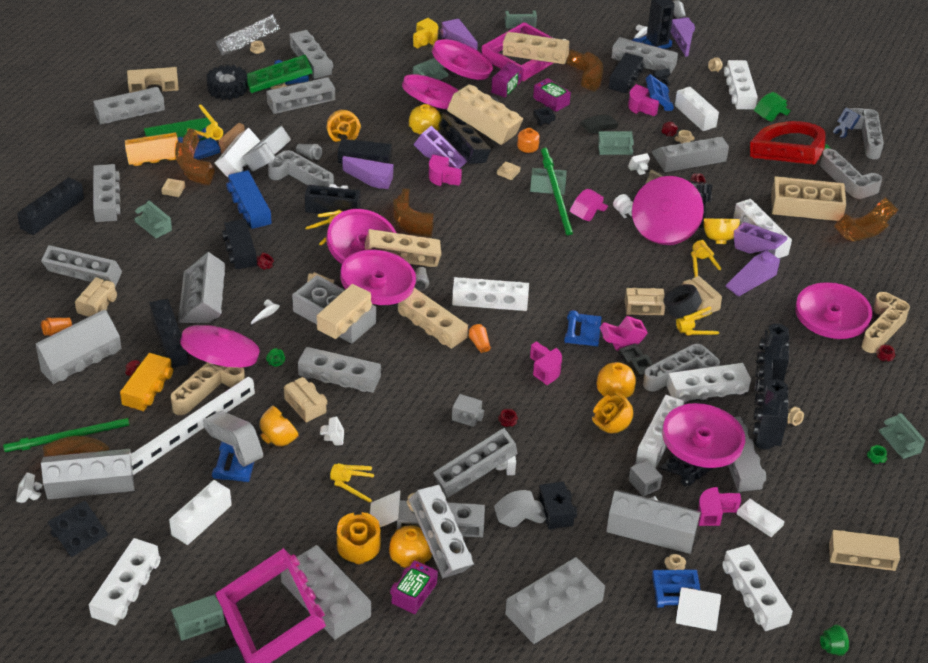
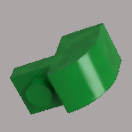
[754,92,791,122]

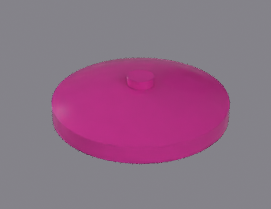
[432,39,493,80]
[402,74,459,109]
[632,176,704,245]
[326,209,396,264]
[340,250,416,305]
[795,283,872,339]
[180,325,259,367]
[662,403,745,468]

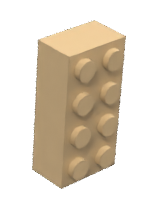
[447,84,523,145]
[771,177,846,221]

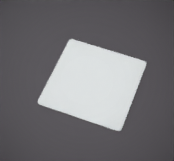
[370,491,400,527]
[676,587,721,631]

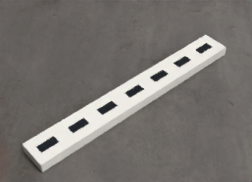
[131,377,255,475]

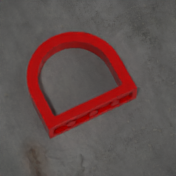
[750,121,825,165]

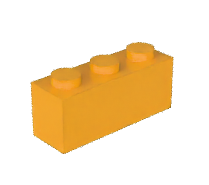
[125,132,181,166]
[120,353,173,411]

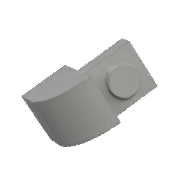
[494,490,546,527]

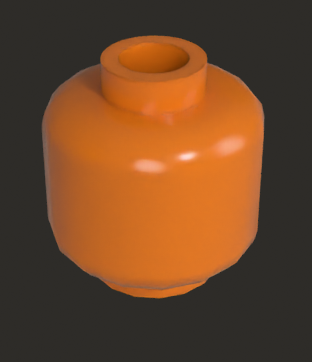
[517,128,540,153]

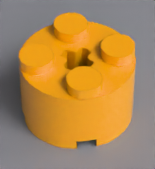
[337,512,381,564]

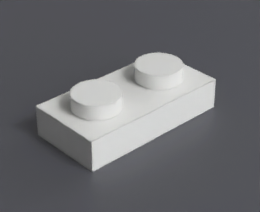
[737,499,784,537]

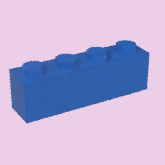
[226,170,272,229]

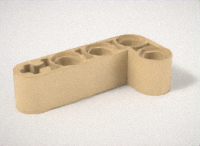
[862,292,910,353]
[171,362,245,415]

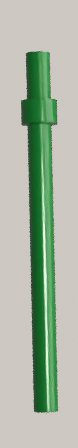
[541,148,573,236]
[3,418,129,452]

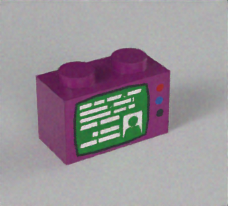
[491,63,522,98]
[533,78,571,112]
[390,560,438,614]

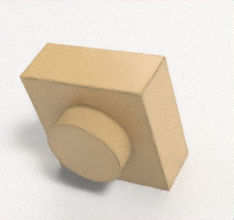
[497,162,520,180]
[162,178,185,197]

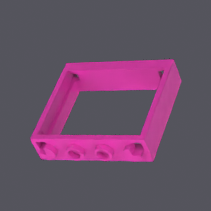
[482,22,553,81]
[215,548,326,663]

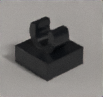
[652,69,671,86]
[533,107,556,126]

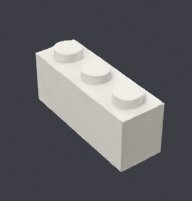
[675,87,719,131]
[215,128,260,177]
[169,480,231,545]

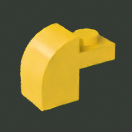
[413,18,438,48]

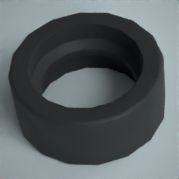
[663,284,702,317]

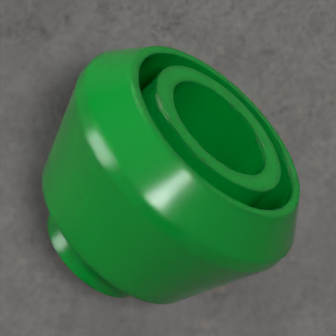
[820,624,849,656]

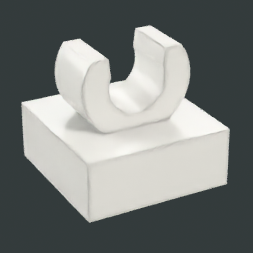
[628,153,650,175]
[320,417,344,445]
[496,456,516,475]
[16,473,42,503]

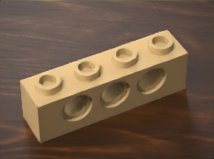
[503,32,569,64]
[365,229,441,267]
[398,288,468,349]

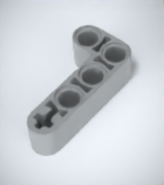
[850,108,884,159]
[242,125,291,171]
[820,149,882,199]
[268,150,334,187]
[643,344,720,391]
[203,411,263,467]

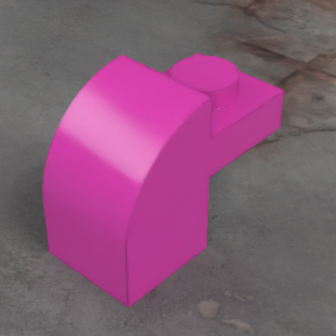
[628,84,659,116]
[429,155,462,186]
[570,189,608,221]
[599,316,648,351]
[530,341,562,385]
[697,487,741,526]

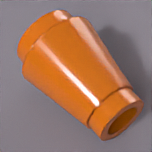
[41,317,72,336]
[468,324,491,353]

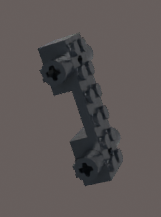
[753,324,789,450]

